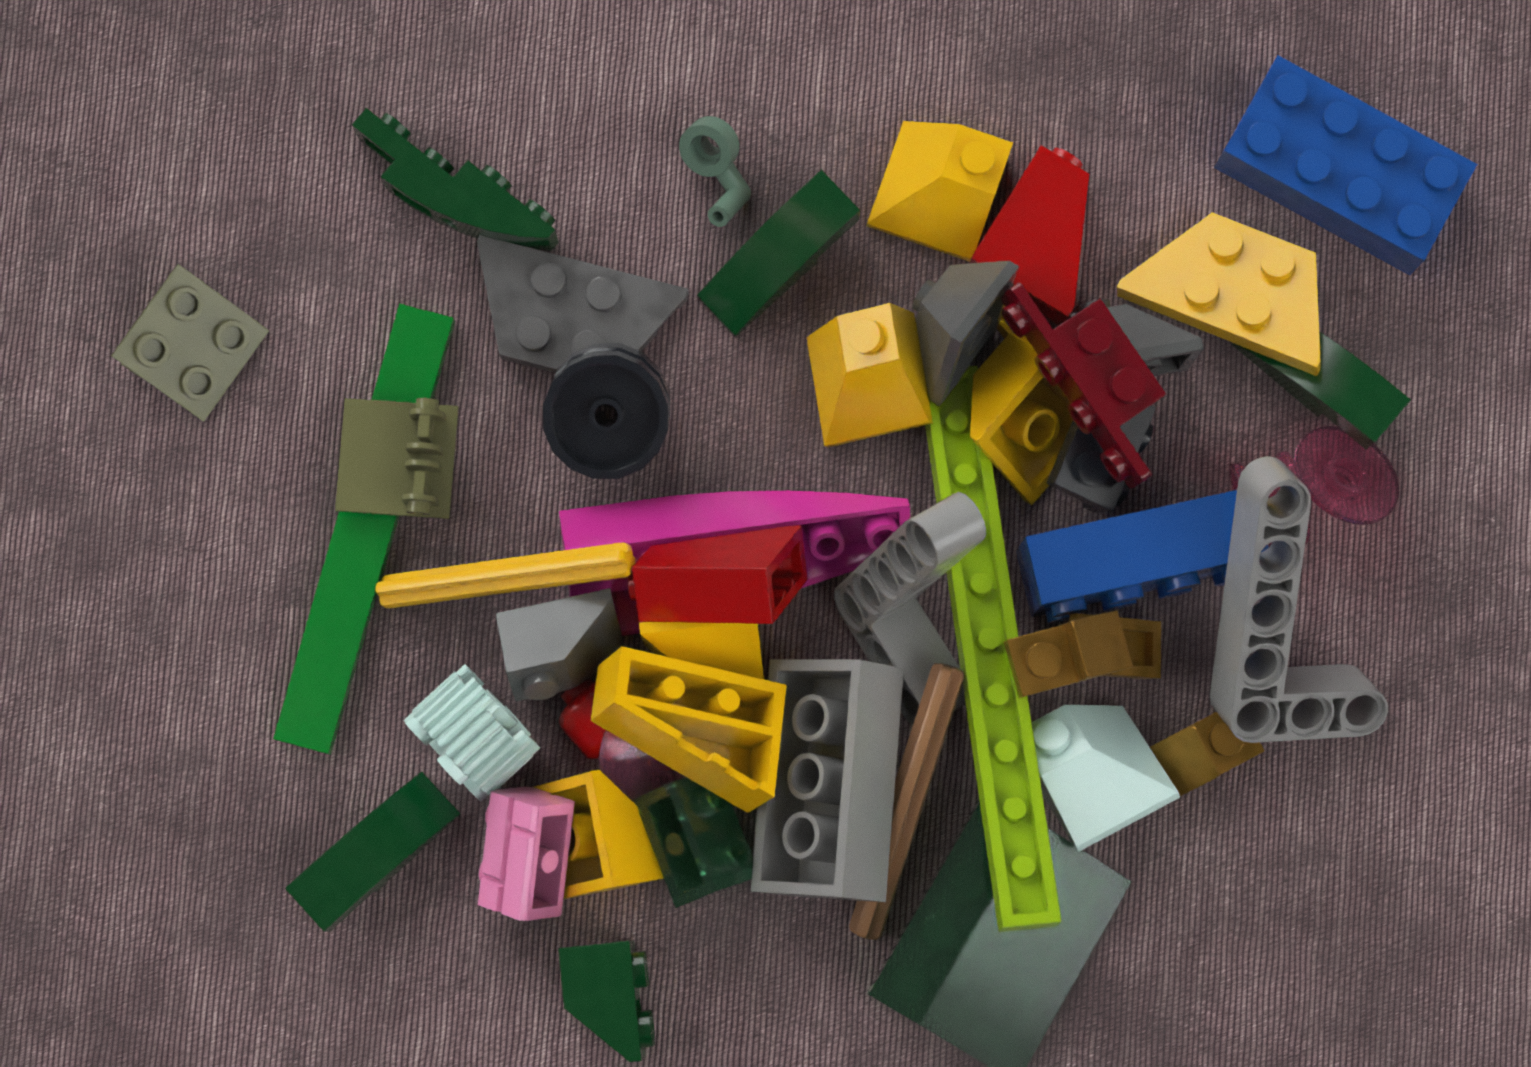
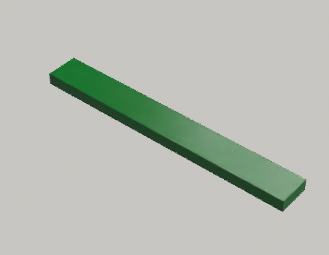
[273,303,455,755]

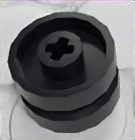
[543,343,670,479]

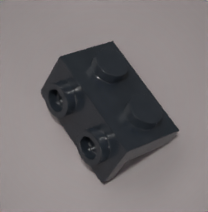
[1046,405,1156,512]

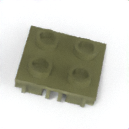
[111,264,269,422]
[335,398,459,519]

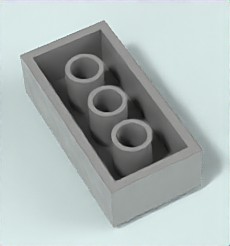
[751,659,904,902]

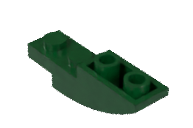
[352,108,559,251]

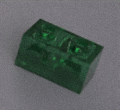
[634,777,753,908]

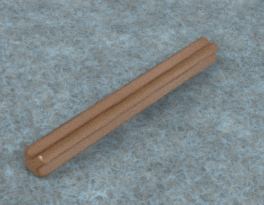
[849,663,964,940]

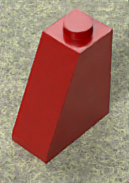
[969,145,1089,325]
[628,526,808,624]

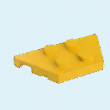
[1116,212,1321,376]

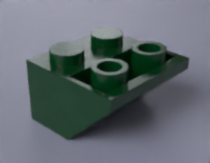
[558,940,655,1062]

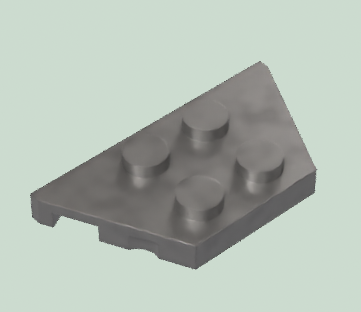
[477,235,689,373]

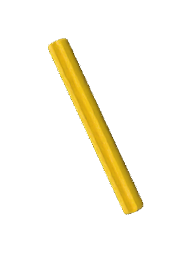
[376,542,636,609]

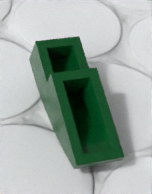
[697,169,860,337]
[1232,331,1411,450]
[285,771,461,932]

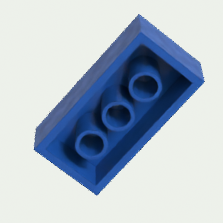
[1214,55,1478,276]
[1016,490,1269,623]

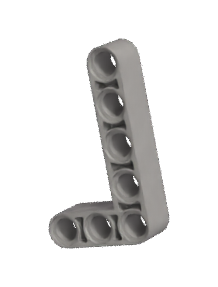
[1210,456,1388,743]
[834,492,986,726]

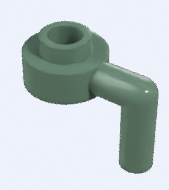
[679,116,751,227]

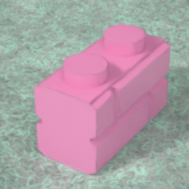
[478,787,575,921]

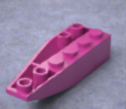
[559,490,910,636]

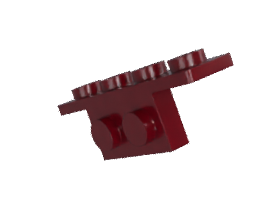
[1000,282,1167,488]

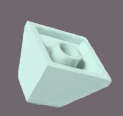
[1031,705,1180,852]

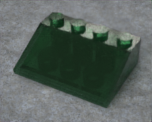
[866,799,1131,1067]

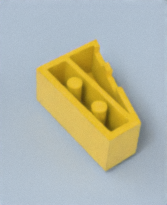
[591,646,787,813]

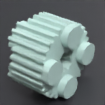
[404,664,540,802]

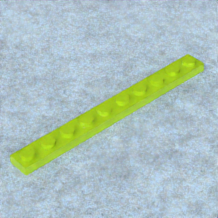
[925,366,1062,932]

